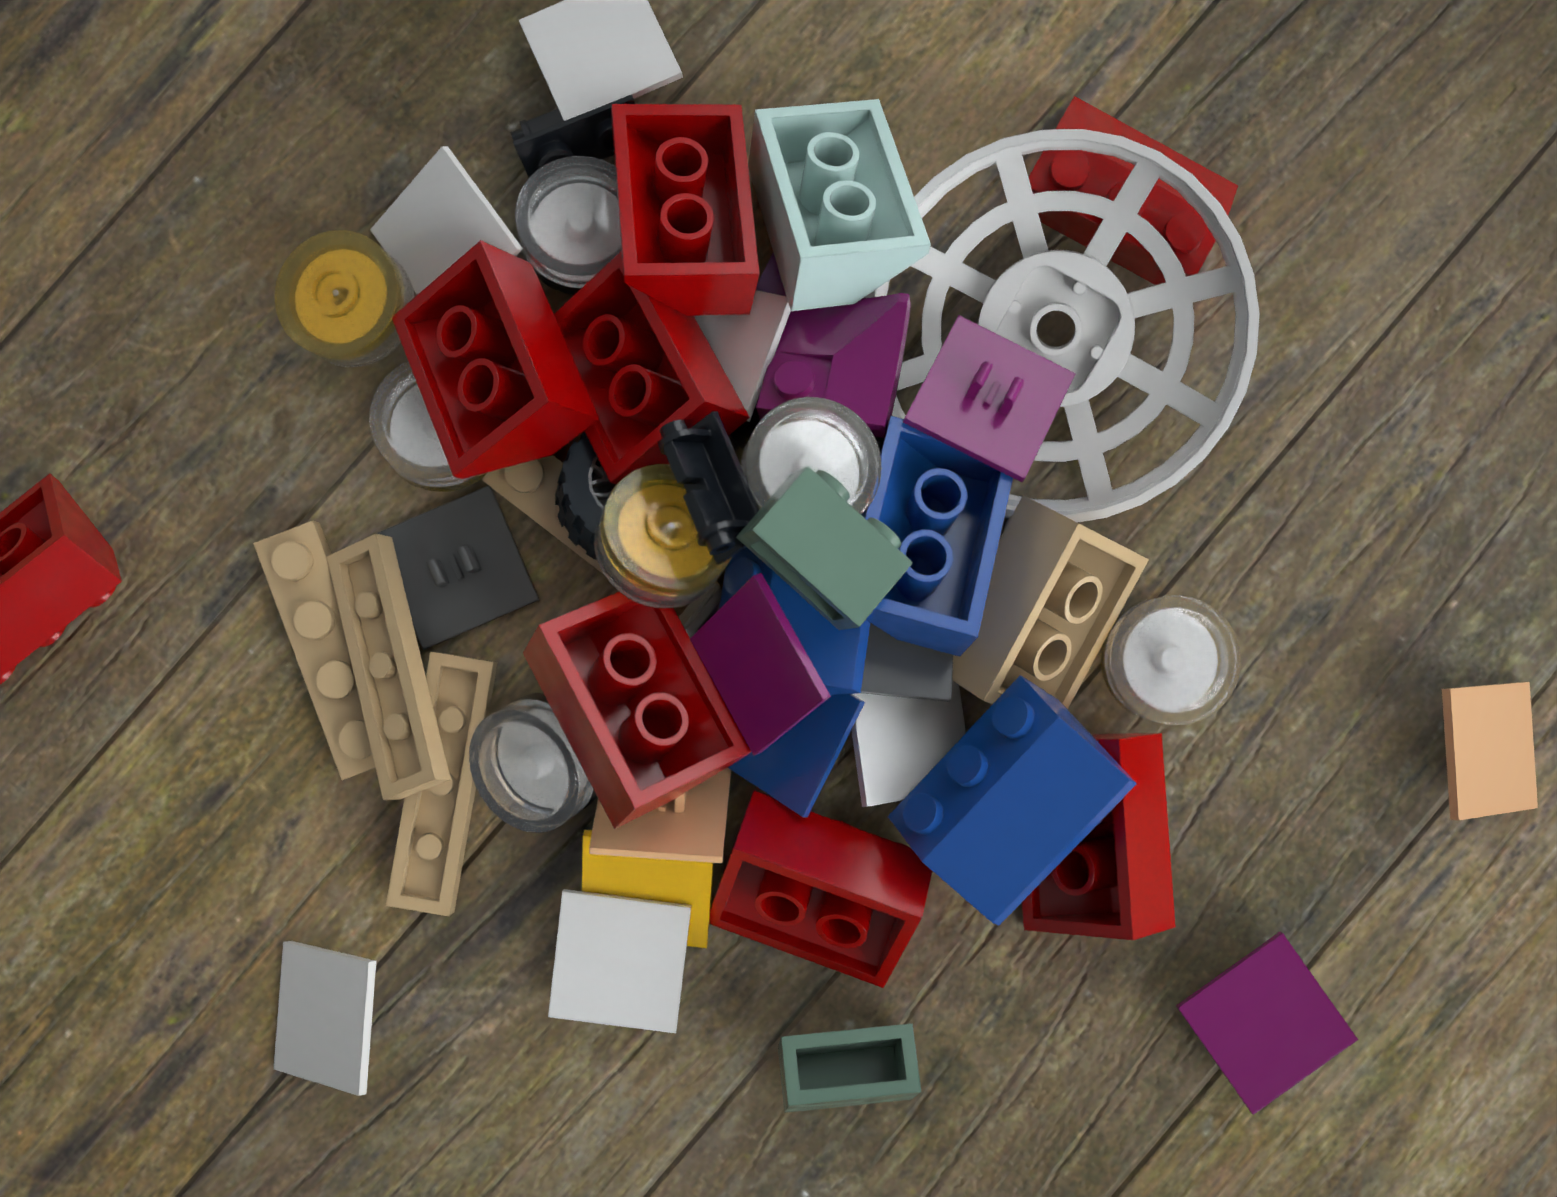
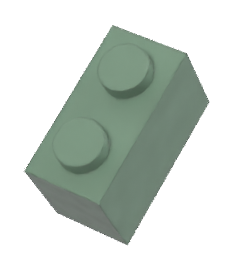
[736,466,913,630]
[778,1023,922,1113]

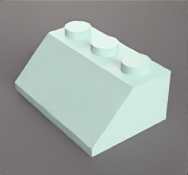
[748,99,931,311]

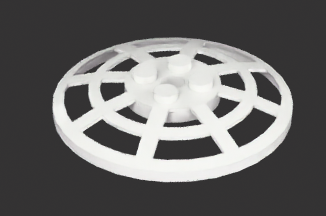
[865,129,1260,523]

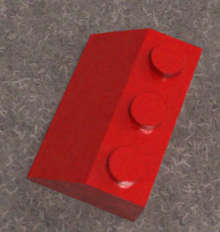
[1029,96,1238,285]
[611,104,760,316]
[391,240,599,479]
[554,250,750,485]
[0,473,122,684]
[523,578,751,829]
[1022,733,1176,940]
[709,791,933,988]

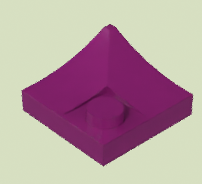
[756,293,911,438]

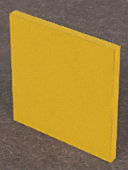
[582,830,713,948]

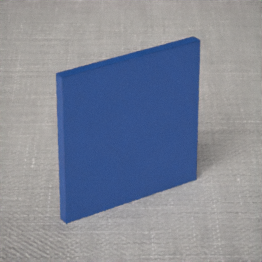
[728,694,865,817]

